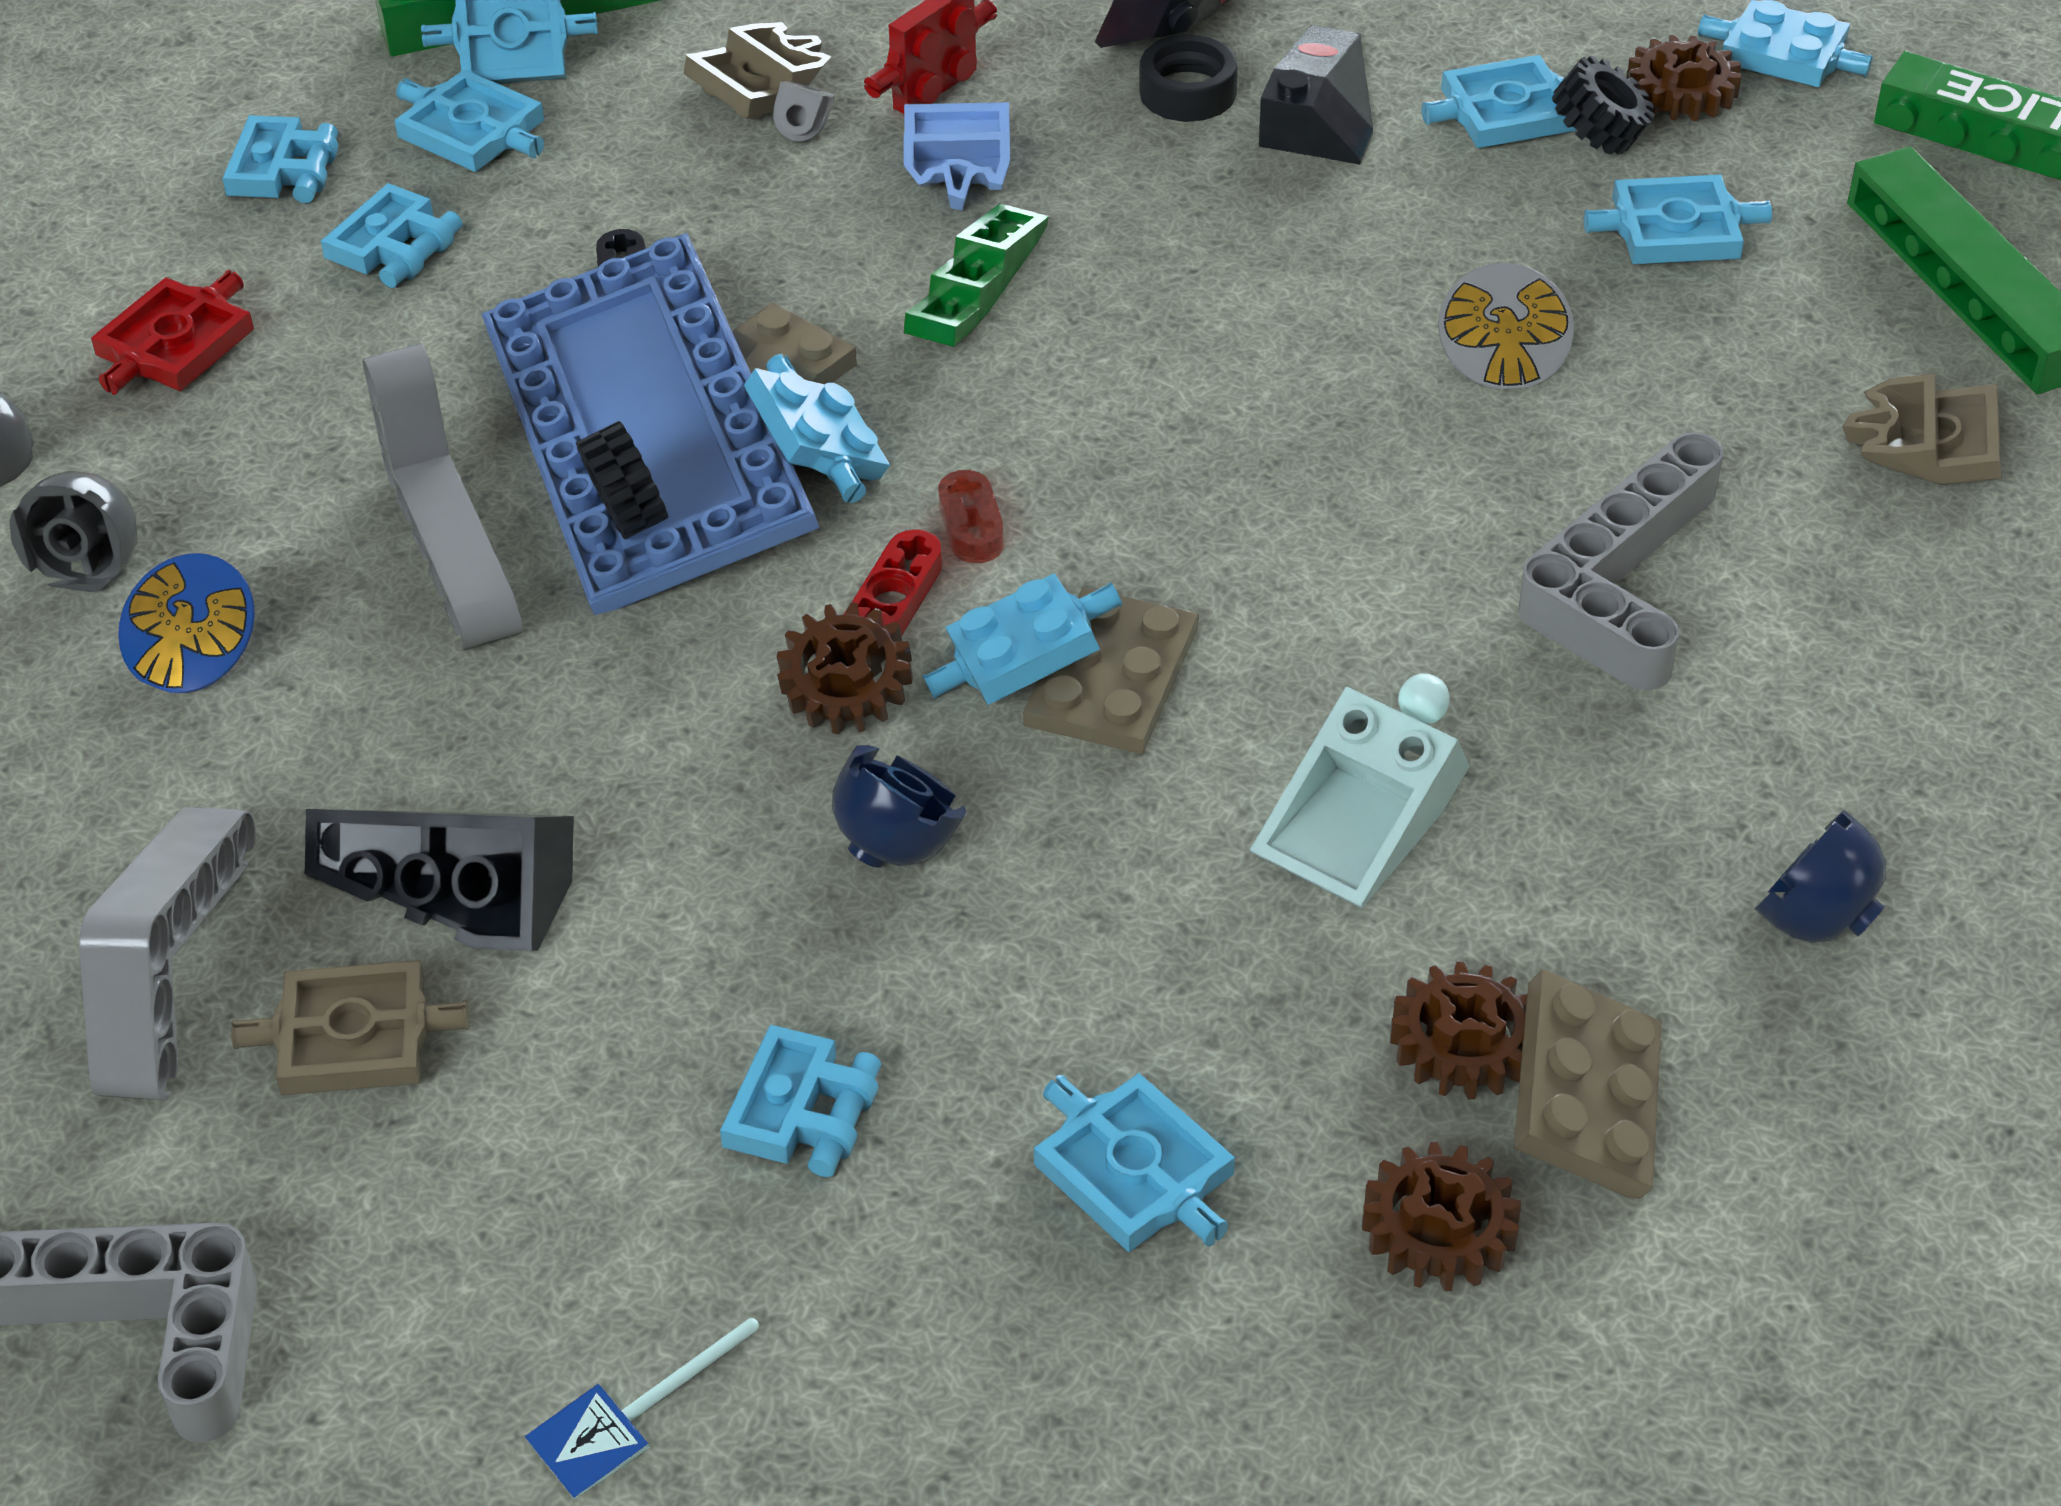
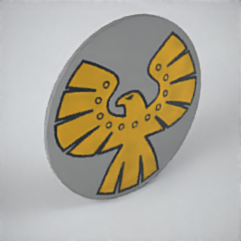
[1438,263,1574,389]

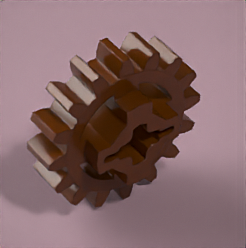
[1626,35,1742,121]
[777,602,913,734]
[1390,961,1527,1099]
[1361,1142,1521,1291]

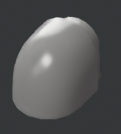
[773,81,835,141]

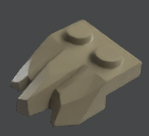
[684,23,831,119]
[732,303,857,385]
[1842,373,2002,485]

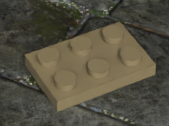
[1023,587,1199,754]
[1514,969,1662,1199]

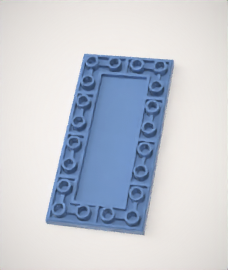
[481,233,819,615]

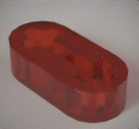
[938,470,1004,563]

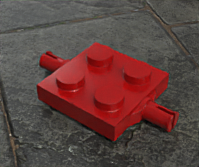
[864,0,997,114]
[91,270,254,395]

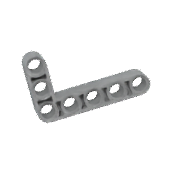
[362,343,523,650]
[1518,432,1723,690]
[79,806,256,1101]
[0,1223,258,1443]

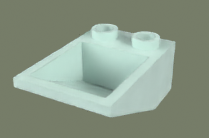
[1250,674,1470,908]

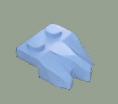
[904,102,1010,210]

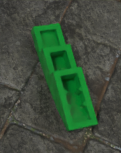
[903,203,1048,347]

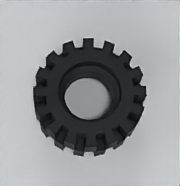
[1552,56,1655,155]
[576,421,669,540]

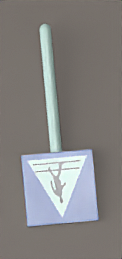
[524,1318,759,1499]

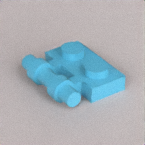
[222,115,338,203]
[321,183,463,288]
[720,1024,881,1177]

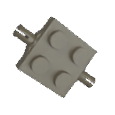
[231,960,470,1095]

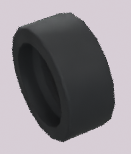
[1139,34,1238,122]

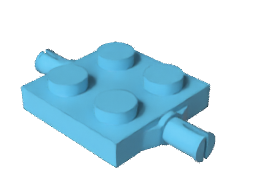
[421,0,598,83]
[1698,0,1873,87]
[1421,55,1576,148]
[394,69,544,172]
[1584,175,1772,264]
[744,354,890,503]
[922,573,1123,705]
[1034,1073,1235,1252]

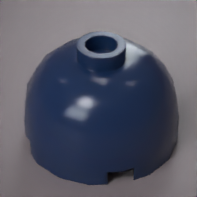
[832,745,967,868]
[1754,810,1886,943]

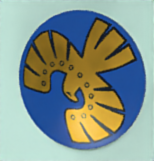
[118,553,255,693]

